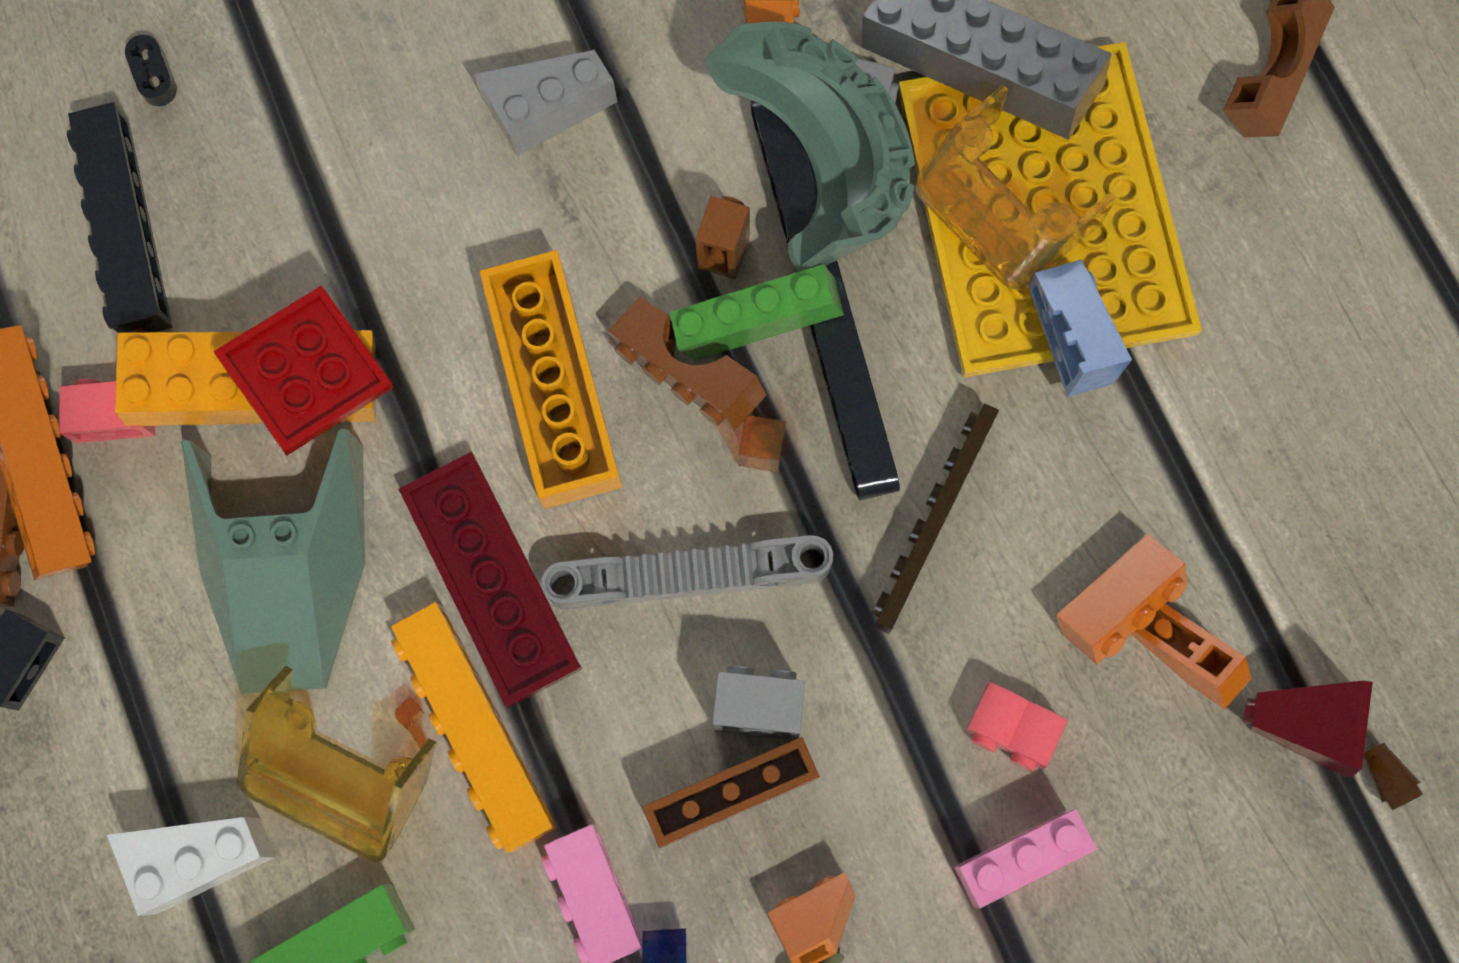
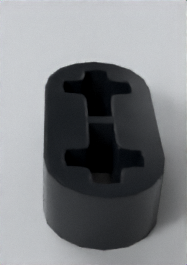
[125,35,177,107]

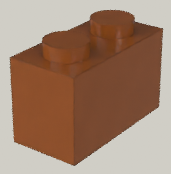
[695,196,750,280]

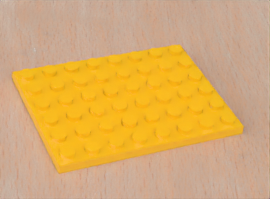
[898,42,1202,378]

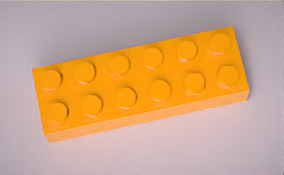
[479,250,623,509]
[115,330,376,426]

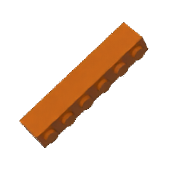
[0,325,95,580]

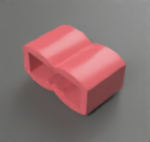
[965,682,1068,772]

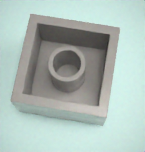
[713,666,805,739]

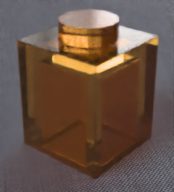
[738,416,786,473]

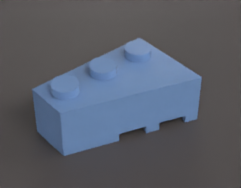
[1028,260,1132,397]

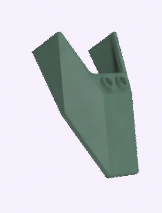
[181,429,365,694]

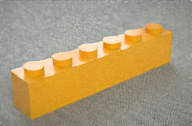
[391,602,558,853]

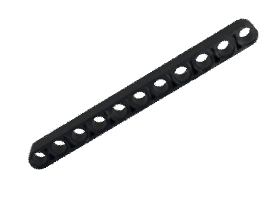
[750,100,900,501]

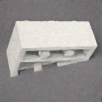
[107,817,275,916]

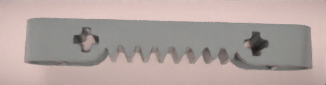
[541,535,833,609]

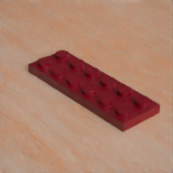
[398,452,582,708]

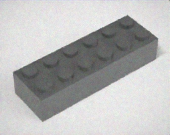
[862,0,1112,140]

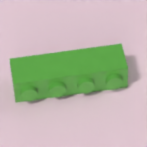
[670,264,844,361]
[248,884,415,963]

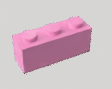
[954,809,1098,908]
[541,824,645,963]

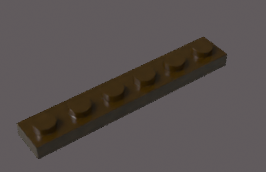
[872,403,999,634]

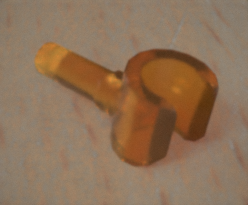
[395,698,434,758]

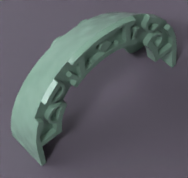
[705,22,915,272]

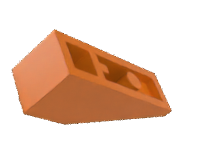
[1131,604,1252,710]

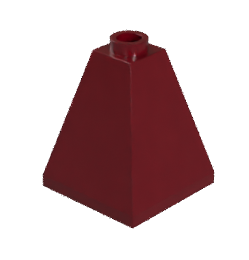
[1243,680,1373,778]

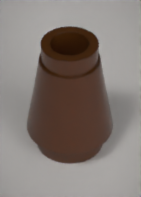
[1364,743,1423,810]

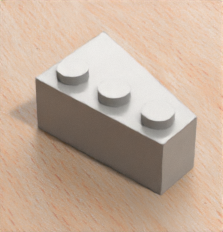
[473,50,617,156]

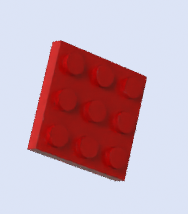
[213,285,393,456]

